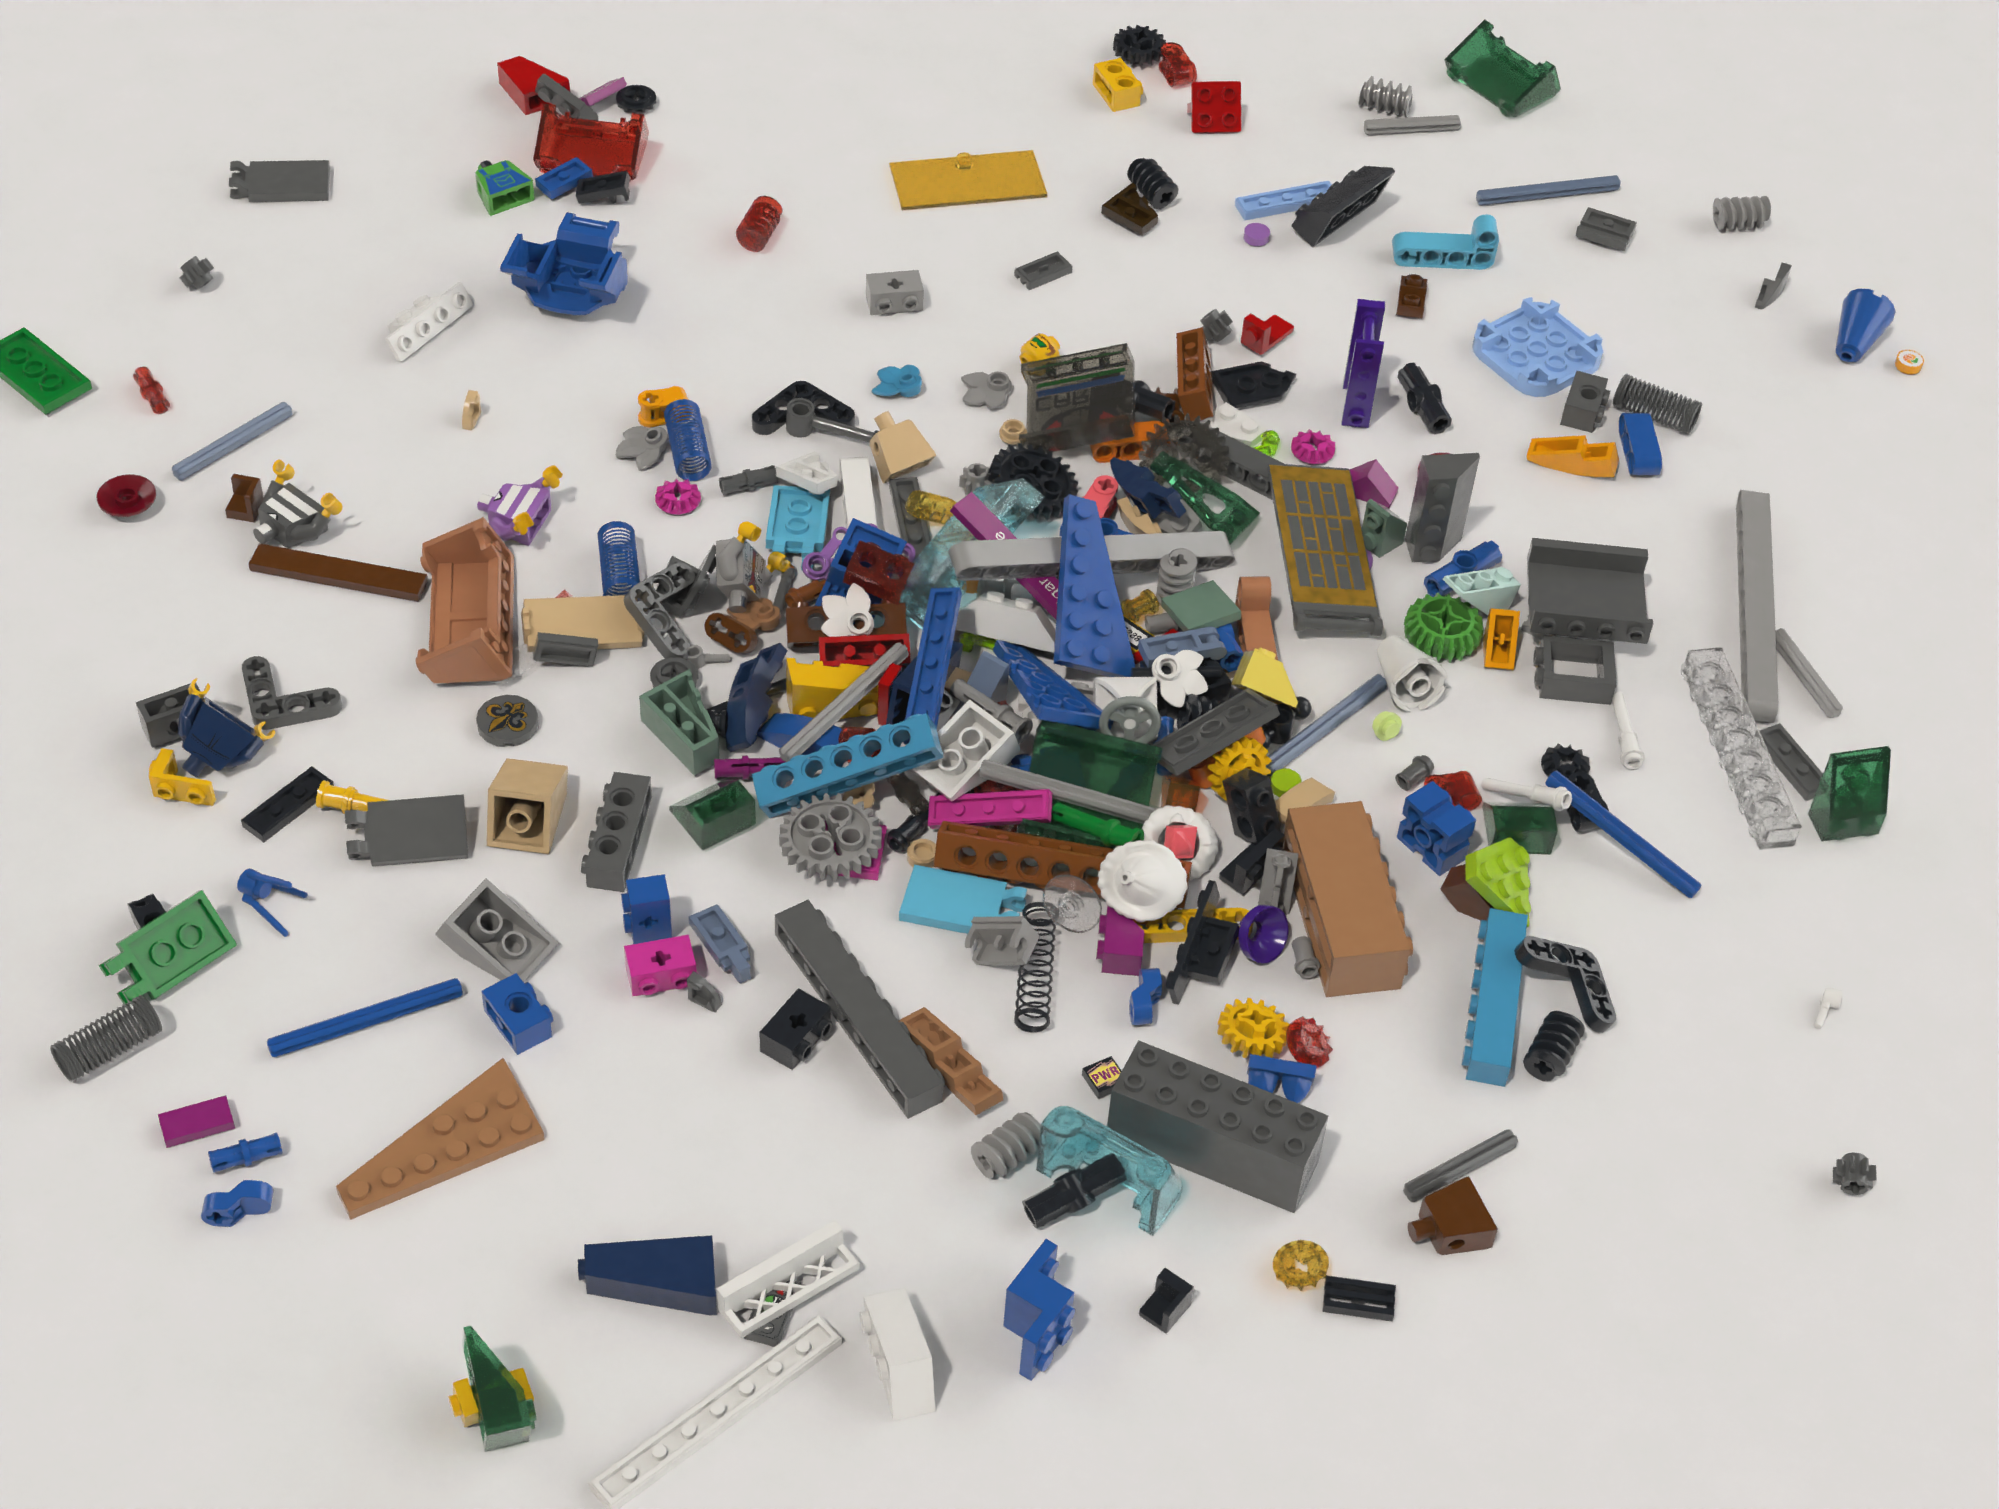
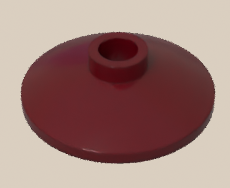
[96,474,156,517]

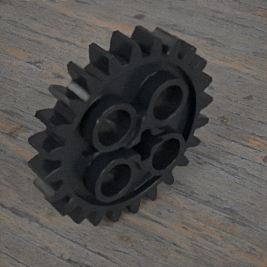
[988,443,1078,520]

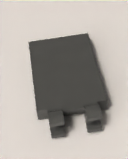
[229,160,330,202]
[345,794,469,866]

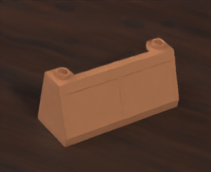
[415,517,514,683]

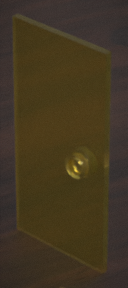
[889,150,1047,211]

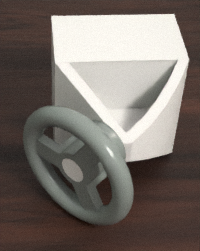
[1093,677,1161,749]

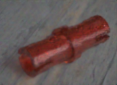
[133,366,170,414]

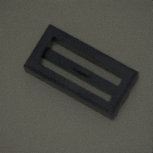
[1322,1275,1396,1322]

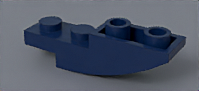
[1110,457,1186,519]
[725,643,788,753]

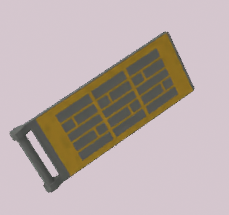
[1267,463,1383,636]

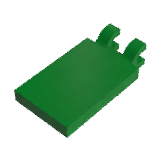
[98,890,237,1004]

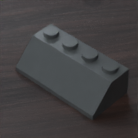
[1405,453,1480,562]

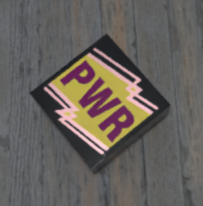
[1082,1056,1122,1099]

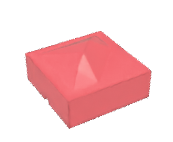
[1164,825,1197,859]

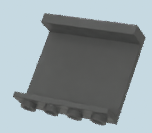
[1527,538,1653,644]

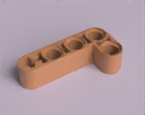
[1235,576,1278,660]

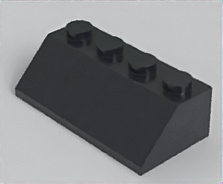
[1291,166,1395,247]

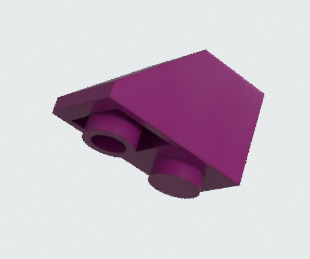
[1096,905,1144,976]

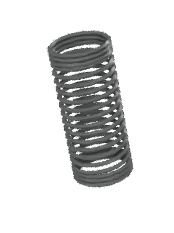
[1613,373,1702,435]
[50,995,162,1082]

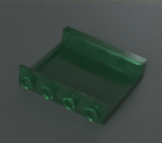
[1016,720,1163,849]

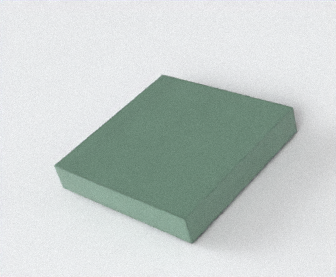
[1161,580,1241,631]

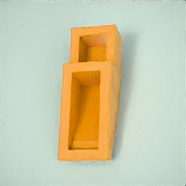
[1526,435,1619,477]

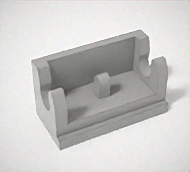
[965,916,1040,965]

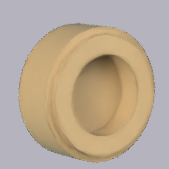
[907,839,936,868]

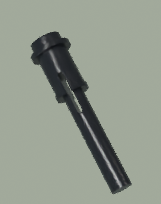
[887,792,942,852]

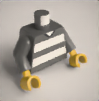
[253,459,343,548]

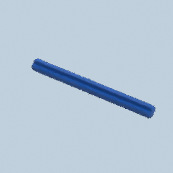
[1545,771,1702,898]
[267,978,463,1057]

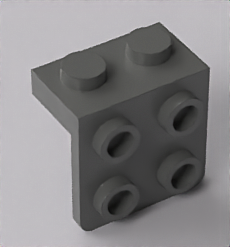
[656,544,716,618]

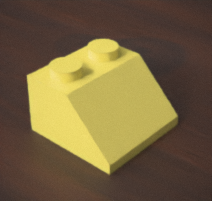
[1231,648,1298,708]

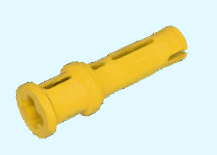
[316,780,389,814]

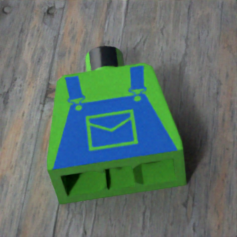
[475,160,534,216]

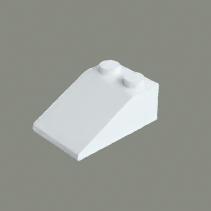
[910,699,1021,802]

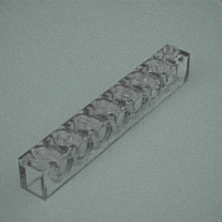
[1681,647,1802,850]

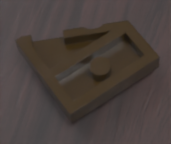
[1101,183,1158,236]

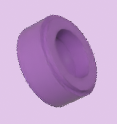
[1243,223,1270,246]

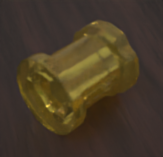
[1120,589,1159,623]

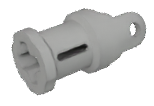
[977,579,1021,600]

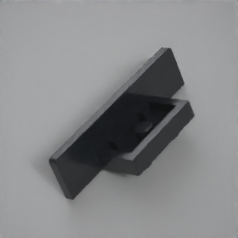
[1166,880,1239,1005]

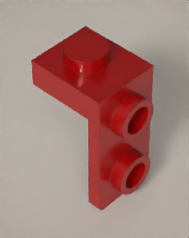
[1240,313,1294,355]

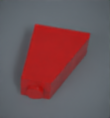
[497,56,570,115]

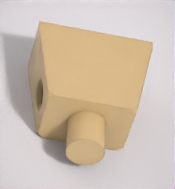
[870,411,936,484]

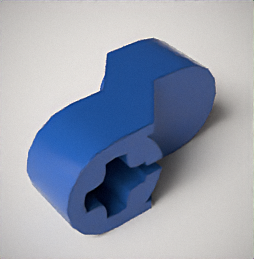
[1129,968,1162,1025]
[201,1180,274,1227]

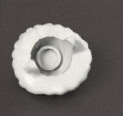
[1142,805,1218,881]
[1097,840,1188,922]

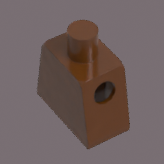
[1407,1176,1498,1255]

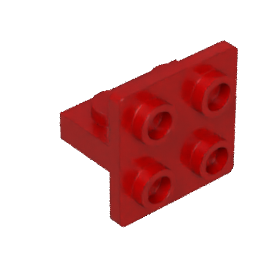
[1187,81,1241,133]

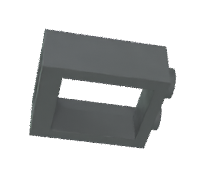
[1533,635,1616,705]

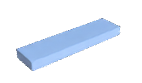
[1235,181,1332,221]

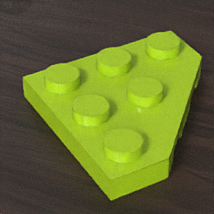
[1465,837,1531,927]

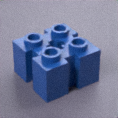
[1397,781,1476,876]

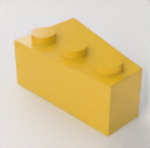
[786,657,878,720]

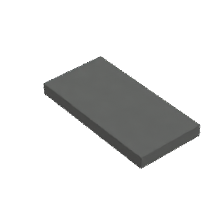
[1147,688,1280,776]

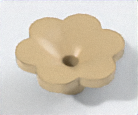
[842,783,875,810]

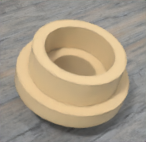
[999,419,1027,445]

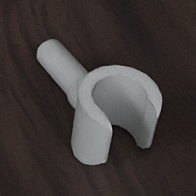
[687,645,730,669]

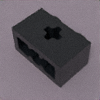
[759,988,832,1070]

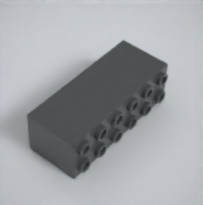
[1106,1040,1329,1213]

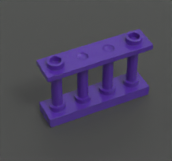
[1341,299,1385,428]

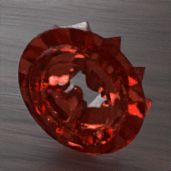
[1286,1016,1333,1068]

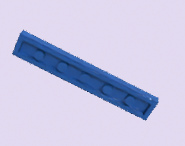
[903,587,962,744]

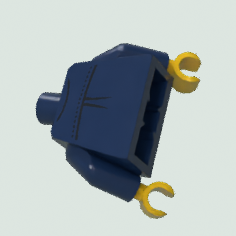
[178,678,275,777]

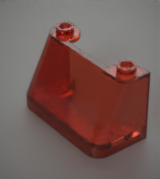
[533,103,649,182]

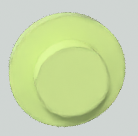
[1372,711,1402,741]

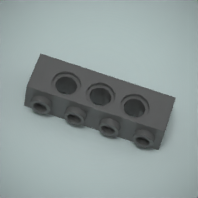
[581,772,652,892]

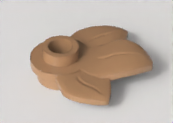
[726,598,781,631]

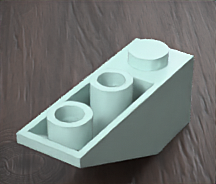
[1443,567,1521,615]

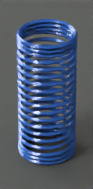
[664,399,712,481]
[597,521,640,601]

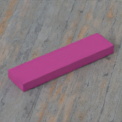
[928,789,1052,829]

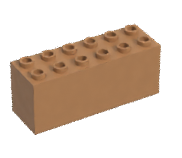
[1283,801,1413,997]

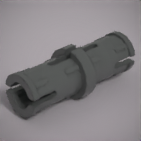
[719,465,778,495]

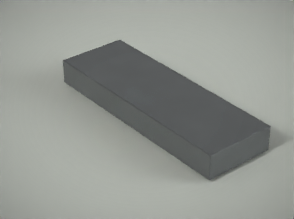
[1753,723,1833,801]

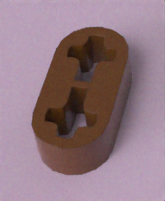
[704,613,758,654]

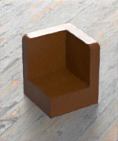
[225,474,264,523]

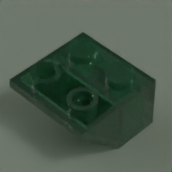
[669,780,756,850]

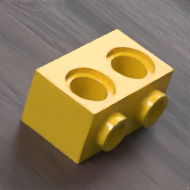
[1093,58,1143,112]

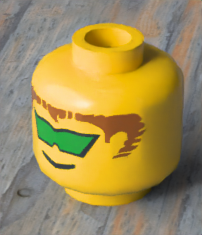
[1019,333,1060,374]

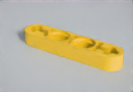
[1132,907,1254,943]

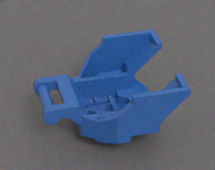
[500,212,628,315]

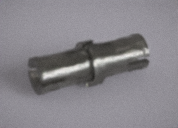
[886,772,929,816]

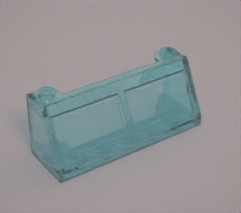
[884,478,1045,630]

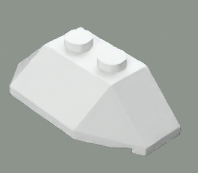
[956,591,1056,653]

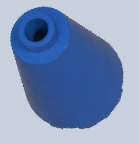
[1835,289,1896,362]

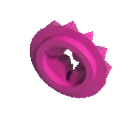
[1291,429,1335,464]
[655,478,701,514]

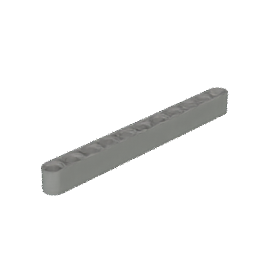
[1736,490,1778,723]
[948,531,1235,581]

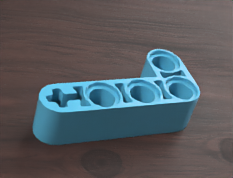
[1392,214,1499,270]

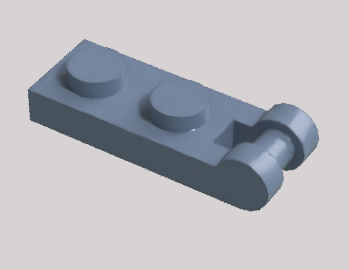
[1138,627,1227,667]

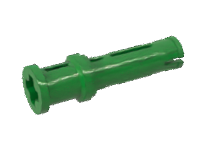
[1051,802,1144,847]

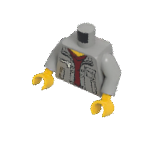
[716,521,791,613]

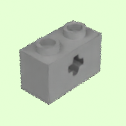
[866,270,924,315]

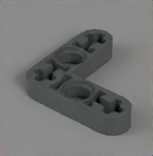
[624,562,695,658]
[242,656,342,730]

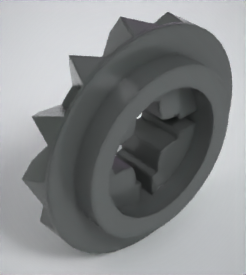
[650,657,699,688]

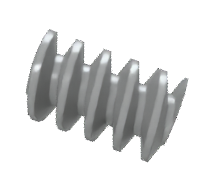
[1358,76,1413,117]
[1713,196,1771,230]
[1156,548,1197,606]
[971,1112,1048,1179]

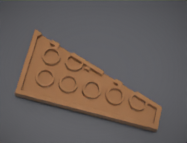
[336,1058,545,1220]

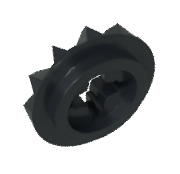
[616,85,656,114]
[1541,743,1590,779]

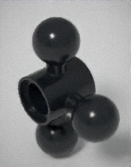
[1262,696,1312,749]

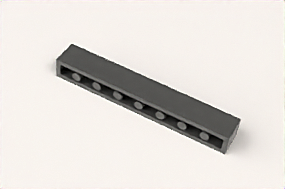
[775,900,945,1119]

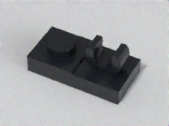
[575,170,630,204]

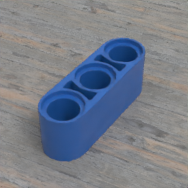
[1619,413,1662,476]

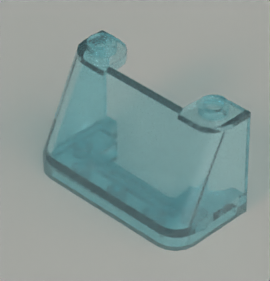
[1036,1106,1183,1236]

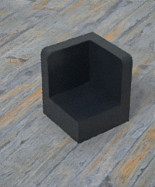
[1139,1268,1194,1334]

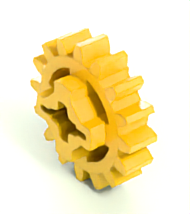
[1207,736,1272,801]
[1217,998,1290,1058]

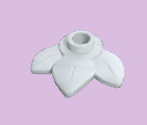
[821,583,874,637]
[1152,650,1208,708]

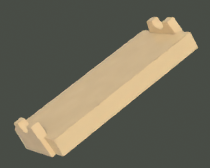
[521,595,644,652]

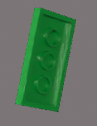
[0,327,92,415]

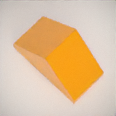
[1483,608,1520,670]

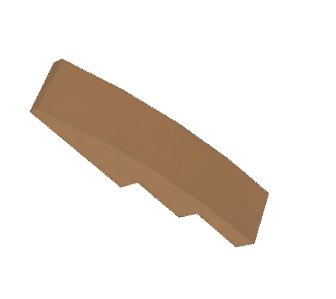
[898,1007,1003,1115]

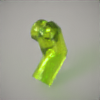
[1253,430,1280,457]
[958,632,998,653]

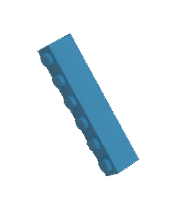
[1461,908,1528,1087]

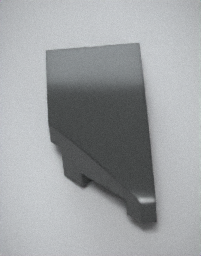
[1755,262,1792,309]

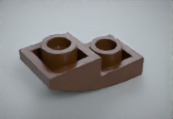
[1396,274,1428,319]

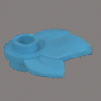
[872,365,922,397]

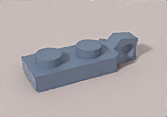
[688,904,751,983]

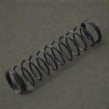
[1014,902,1057,1032]

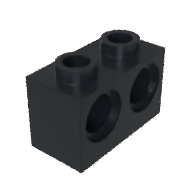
[1222,768,1281,844]

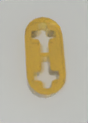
[905,490,956,525]

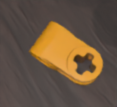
[638,386,693,427]

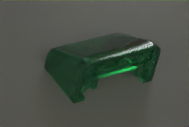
[1444,19,1561,117]

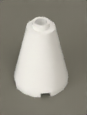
[1377,636,1447,711]

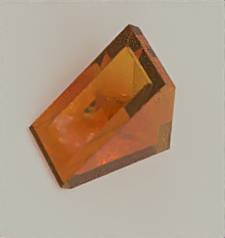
[1161,775,1200,812]

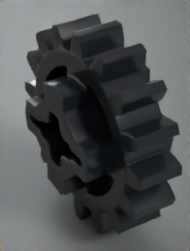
[1113,25,1166,66]

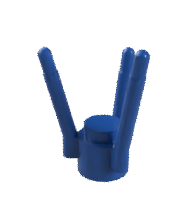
[237,868,308,937]

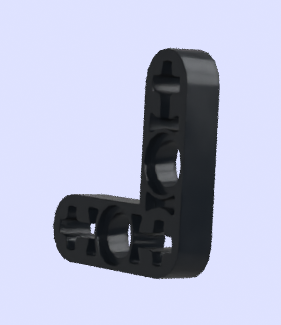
[752,381,855,435]
[1514,936,1616,1033]

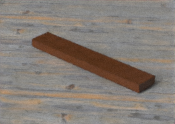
[248,543,428,602]

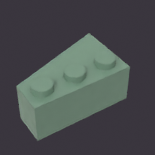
[639,669,719,776]

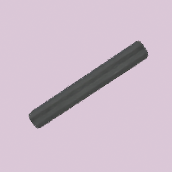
[1403,1129,1518,1202]

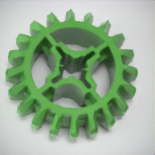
[1404,592,1484,663]

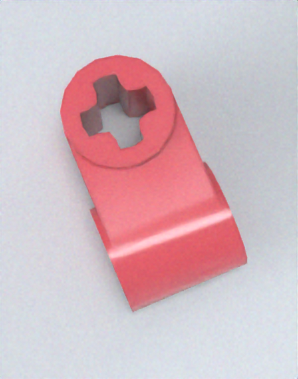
[1082,475,1119,518]

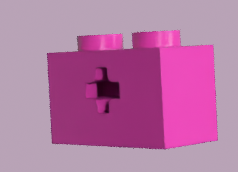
[624,935,697,996]

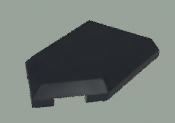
[1211,361,1296,408]

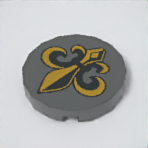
[476,695,538,747]

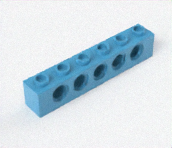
[752,713,944,818]

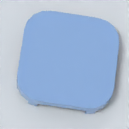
[1472,297,1603,397]

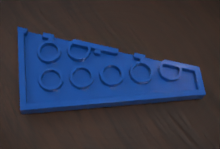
[1053,494,1136,677]
[993,640,1114,732]

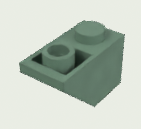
[1362,499,1407,558]

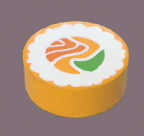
[1895,350,1924,375]

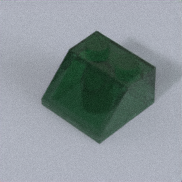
[1482,802,1558,855]

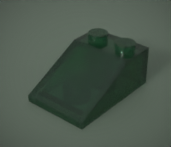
[1808,746,1891,842]
[462,1326,537,1452]

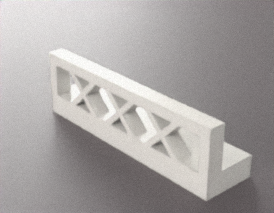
[716,1220,859,1338]

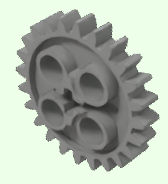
[779,793,882,881]

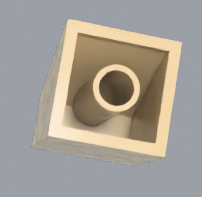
[487,758,568,854]

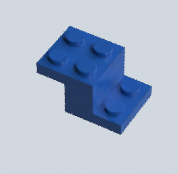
[814,518,907,626]
[1003,1239,1076,1381]

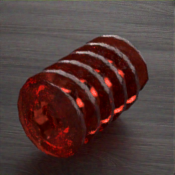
[736,196,783,252]

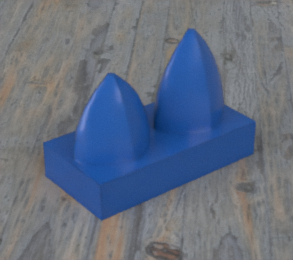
[1247,1054,1317,1103]

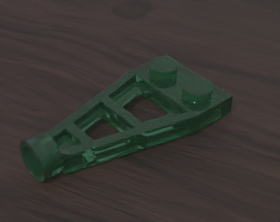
[1149,450,1260,545]

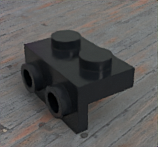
[1219,828,1285,894]

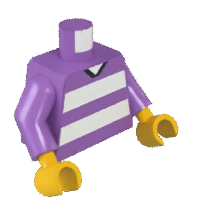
[477,465,563,546]

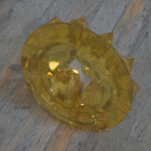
[1273,1240,1329,1291]

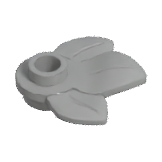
[961,372,1012,409]
[615,426,669,471]

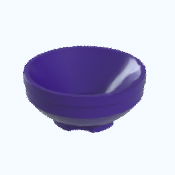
[1238,905,1289,964]

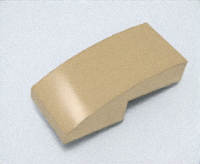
[1117,497,1162,534]
[1275,777,1335,825]

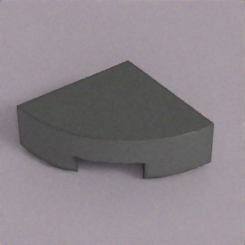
[687,971,722,1013]

